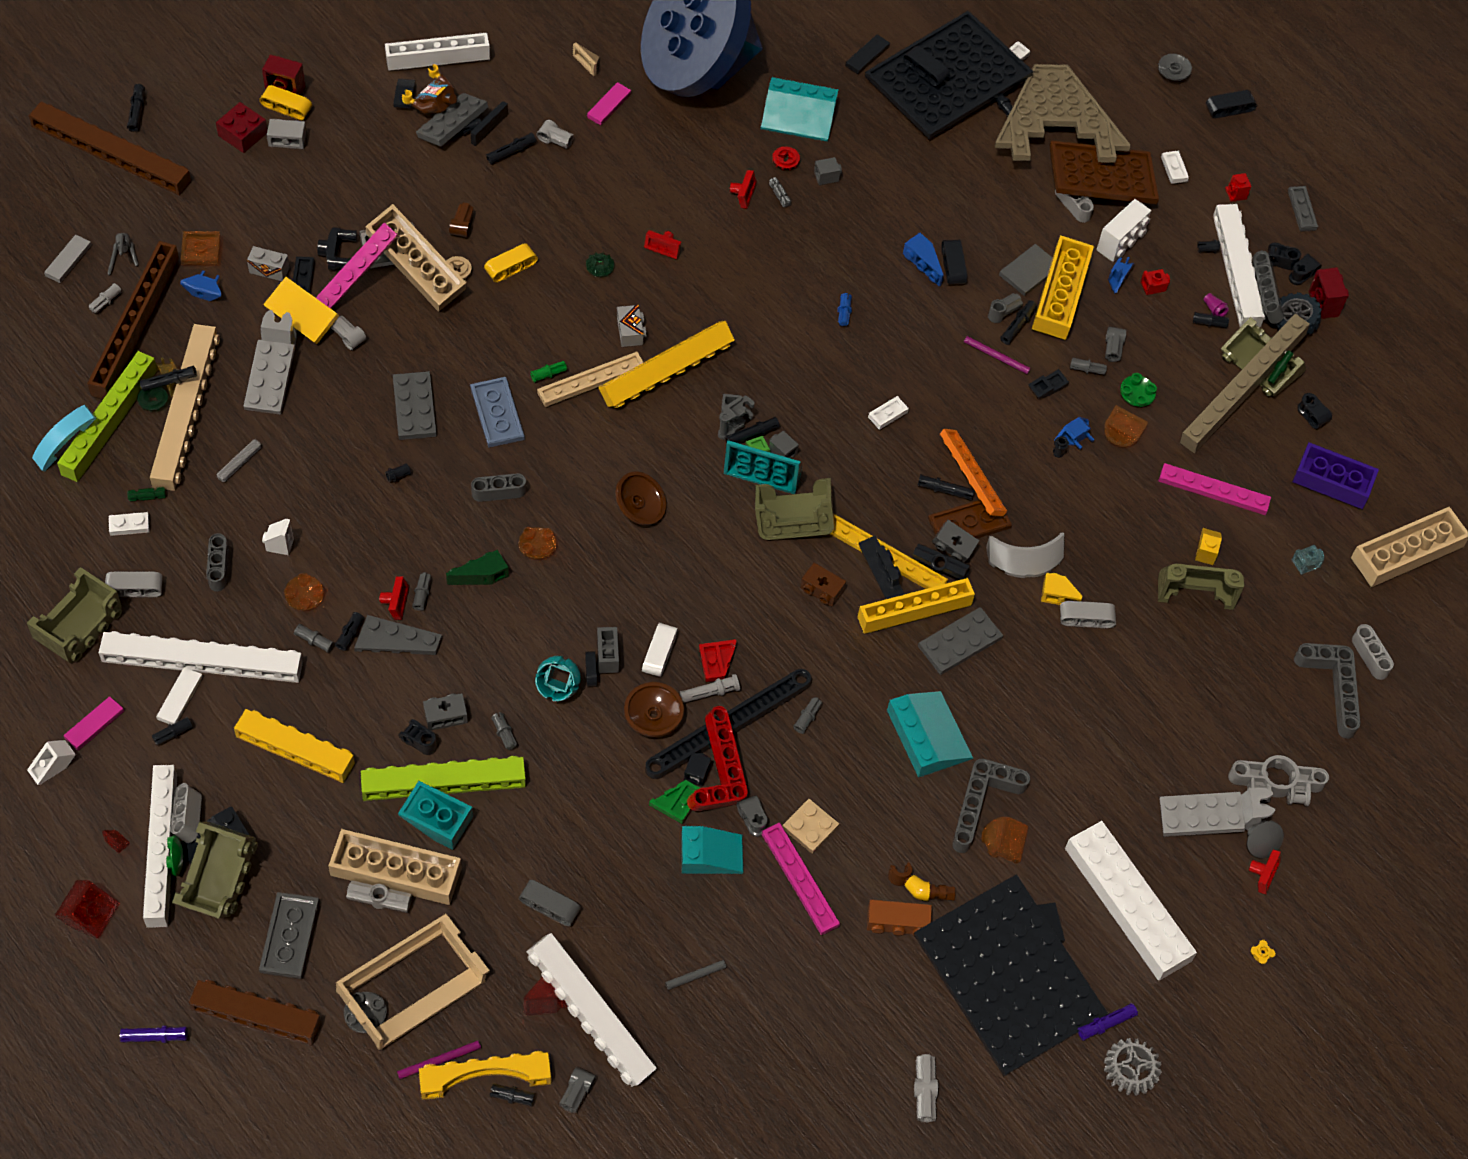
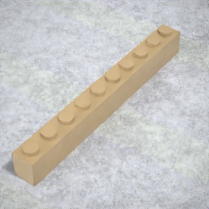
[150,324,220,491]

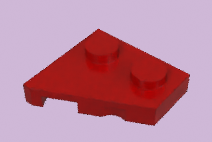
[699,639,736,682]

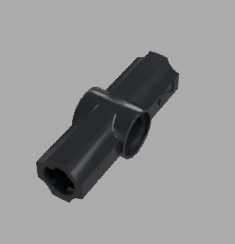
[912,543,971,580]

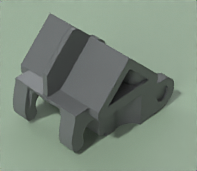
[718,394,754,439]

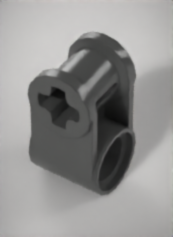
[737,795,767,837]

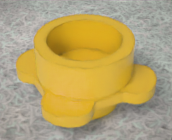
[1250,940,1275,964]

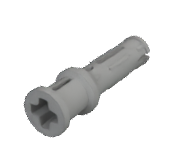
[679,674,740,703]

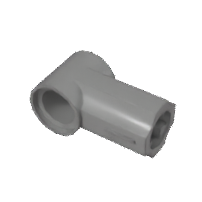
[537,120,574,148]
[331,316,366,350]

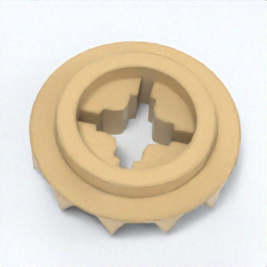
[446,256,472,280]

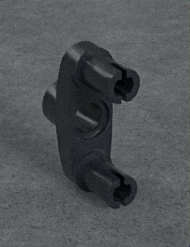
[317,227,357,270]

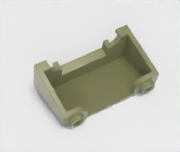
[1221,317,1306,397]
[755,478,834,540]
[1158,564,1244,610]

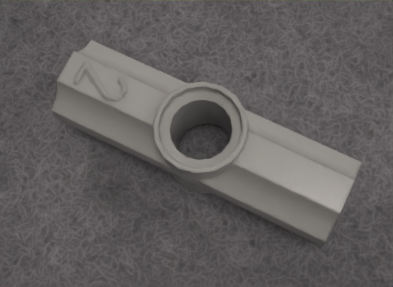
[346,880,412,912]
[914,1054,938,1123]

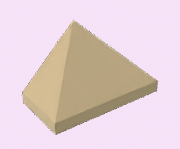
[573,43,599,76]

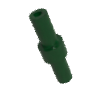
[1267,351,1294,384]

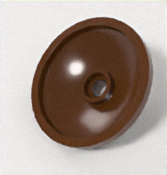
[616,471,666,525]
[624,682,684,737]

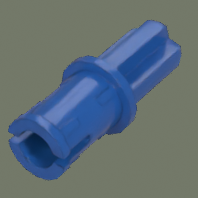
[838,293,852,327]

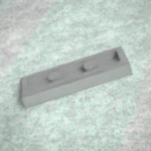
[44,235,92,283]

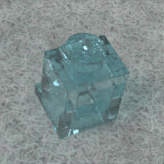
[1292,545,1324,575]

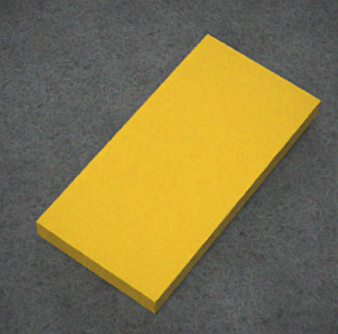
[263,277,339,344]

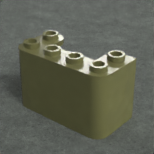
[27,567,122,663]
[172,822,258,919]

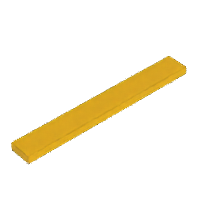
[830,513,948,589]

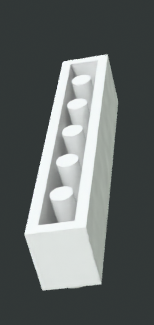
[385,33,490,71]

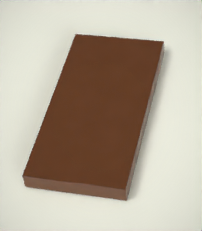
[928,500,1012,545]

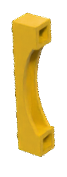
[419,1051,551,1100]

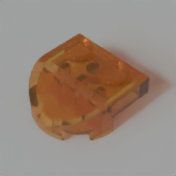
[1104,405,1148,447]
[982,817,1028,864]

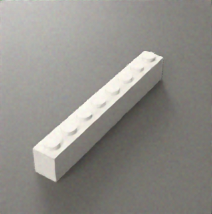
[1213,204,1266,327]
[143,765,177,928]
[526,933,656,1087]

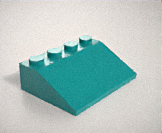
[761,77,838,142]
[724,441,803,494]
[887,691,973,778]

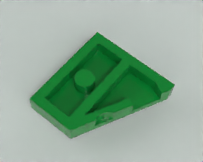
[649,780,700,824]

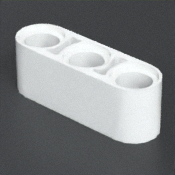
[642,623,678,677]

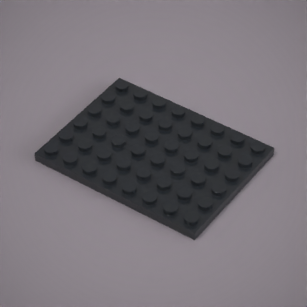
[865,11,1033,139]
[913,874,1108,1077]

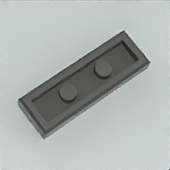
[1288,186,1318,232]

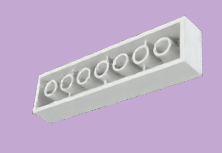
[1065,821,1197,981]

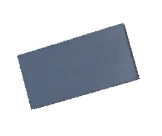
[470,377,524,448]

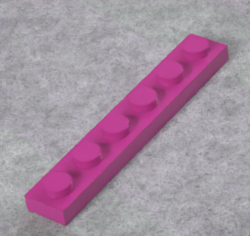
[316,223,399,309]
[1158,463,1271,515]
[761,823,840,935]

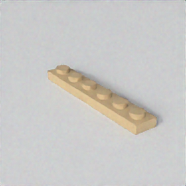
[537,352,643,407]

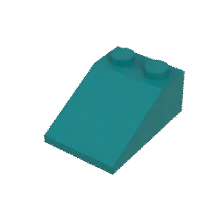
[398,781,473,850]
[681,826,743,874]

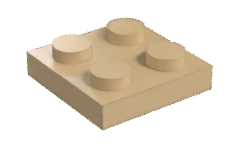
[782,799,839,854]

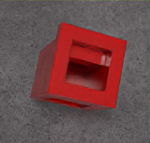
[1225,173,1252,202]
[1140,269,1170,295]

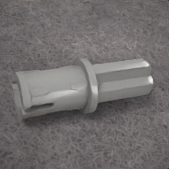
[89,283,122,313]

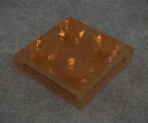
[181,231,220,265]

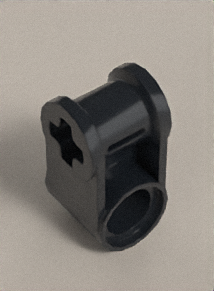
[1268,242,1301,270]
[1289,254,1322,285]
[1297,393,1332,429]
[398,719,437,755]

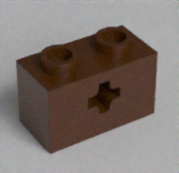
[800,562,846,607]

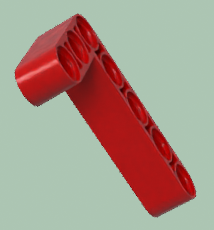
[687,706,748,811]

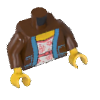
[402,64,457,114]

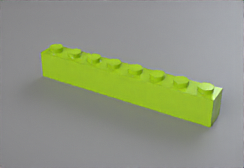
[57,351,157,482]
[361,756,525,801]

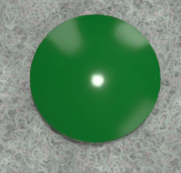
[1120,373,1157,407]
[166,835,184,877]

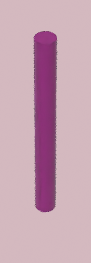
[964,336,1031,374]
[397,1041,481,1079]

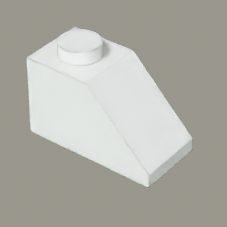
[262,519,294,555]
[27,740,76,785]

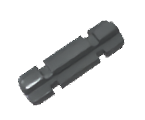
[769,177,791,207]

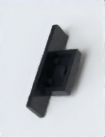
[859,536,905,599]

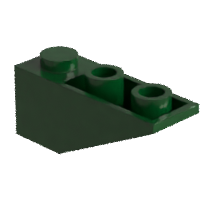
[446,549,509,585]

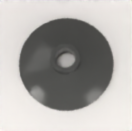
[1158,54,1192,80]

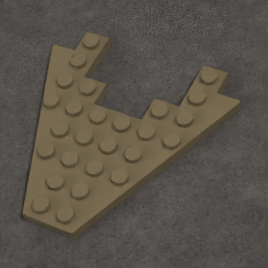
[995,64,1130,163]

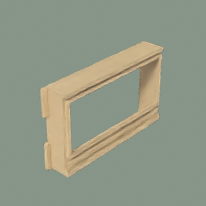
[336,914,490,1050]

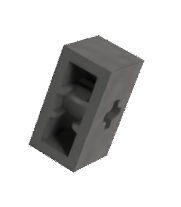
[932,520,979,562]
[597,627,619,673]
[423,693,468,731]

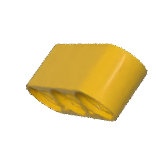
[259,85,312,120]
[484,244,538,282]

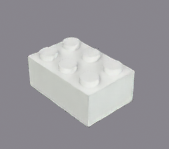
[1097,199,1151,262]

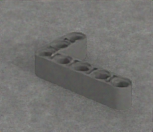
[1294,643,1360,739]
[952,759,1030,853]

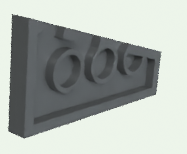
[354,615,442,655]

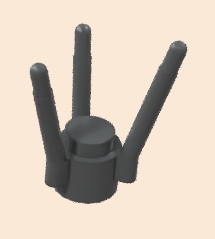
[108,233,139,275]

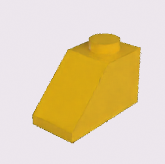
[1195,528,1222,565]
[1041,573,1082,605]

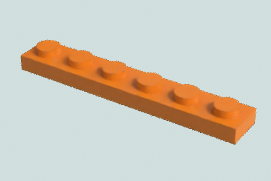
[940,429,1007,516]

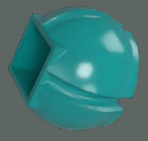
[535,656,581,701]

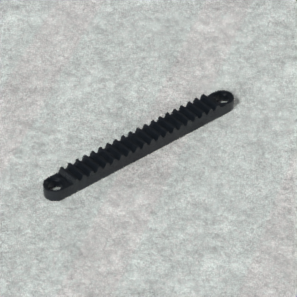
[645,669,811,779]

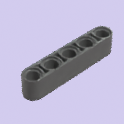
[1253,251,1284,324]

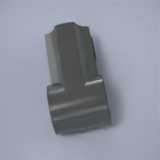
[988,293,1023,323]
[1105,326,1126,362]
[560,1067,596,1113]

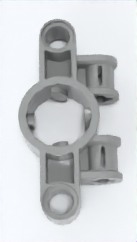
[1228,755,1329,806]

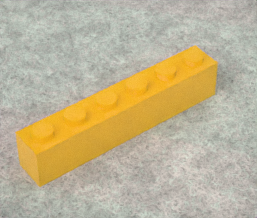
[858,578,975,634]
[234,709,355,783]

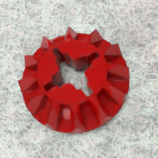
[772,146,800,170]

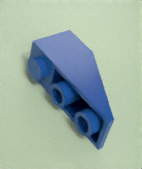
[903,233,943,287]

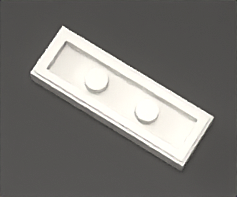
[156,668,203,725]

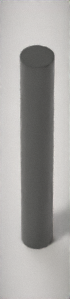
[665,960,726,990]

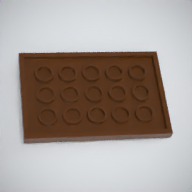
[1049,141,1159,204]

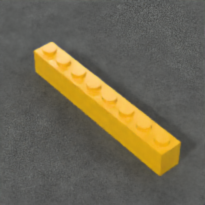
[598,321,735,408]

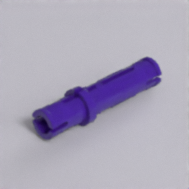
[1078,1003,1138,1041]
[120,1026,188,1043]

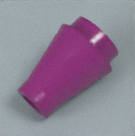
[1204,293,1229,317]

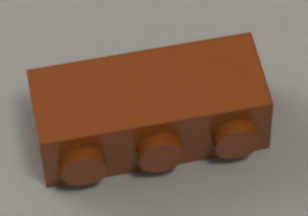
[867,900,931,936]

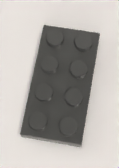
[416,93,488,146]
[393,371,436,440]
[918,607,1003,675]
[259,892,319,979]

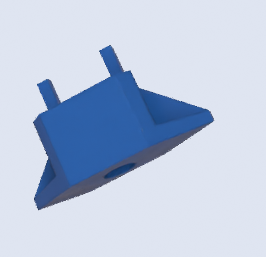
[1108,257,1135,293]
[180,270,222,301]
[1054,417,1095,449]

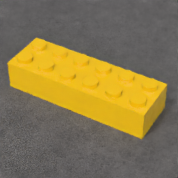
[1031,235,1094,340]

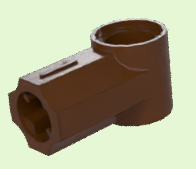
[449,202,474,238]

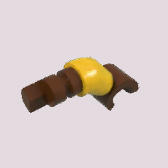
[888,862,955,901]

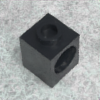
[684,752,711,787]

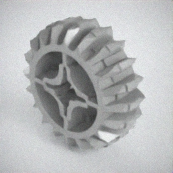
[1104,1038,1161,1096]

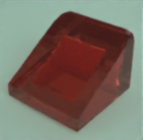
[102,830,130,853]

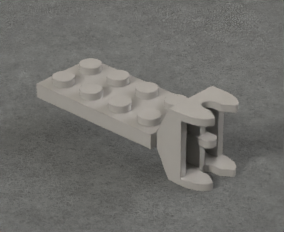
[243,310,297,415]
[1160,788,1275,836]

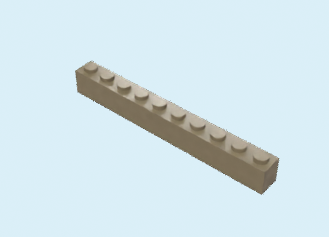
[1180,314,1310,454]

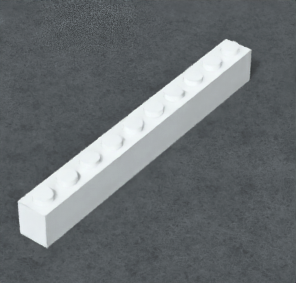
[99,631,303,683]

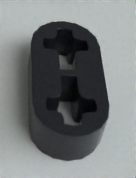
[585,651,597,687]

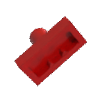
[730,170,757,209]
[644,230,681,259]
[379,576,409,620]
[1249,849,1281,895]

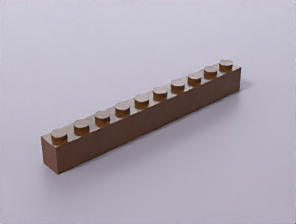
[29,102,191,196]
[87,241,179,399]

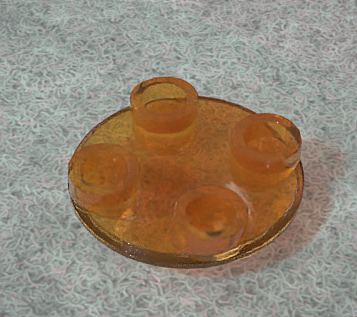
[518,527,556,559]
[284,573,324,610]

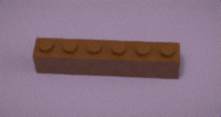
[189,980,321,1045]

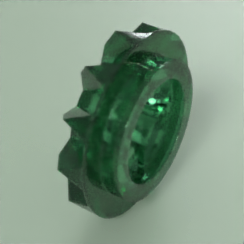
[586,252,614,277]
[137,387,168,412]

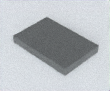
[999,244,1052,296]

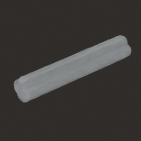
[217,439,261,482]

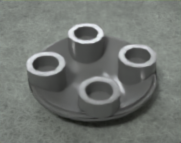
[1247,820,1284,858]
[344,992,386,1033]

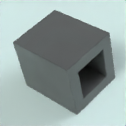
[814,157,842,185]
[769,431,799,459]

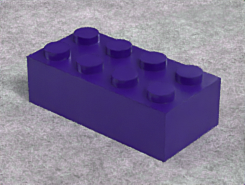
[1292,442,1379,509]

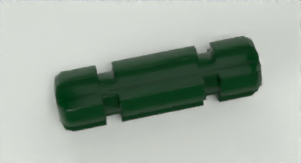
[127,487,166,501]

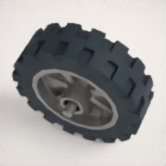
[1274,292,1321,337]

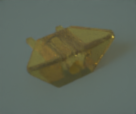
[156,357,177,397]

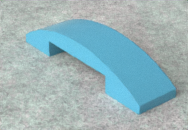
[32,405,96,472]

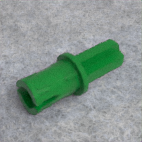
[530,361,567,383]

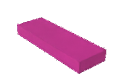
[587,82,631,125]
[63,696,124,751]

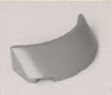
[986,533,1064,578]

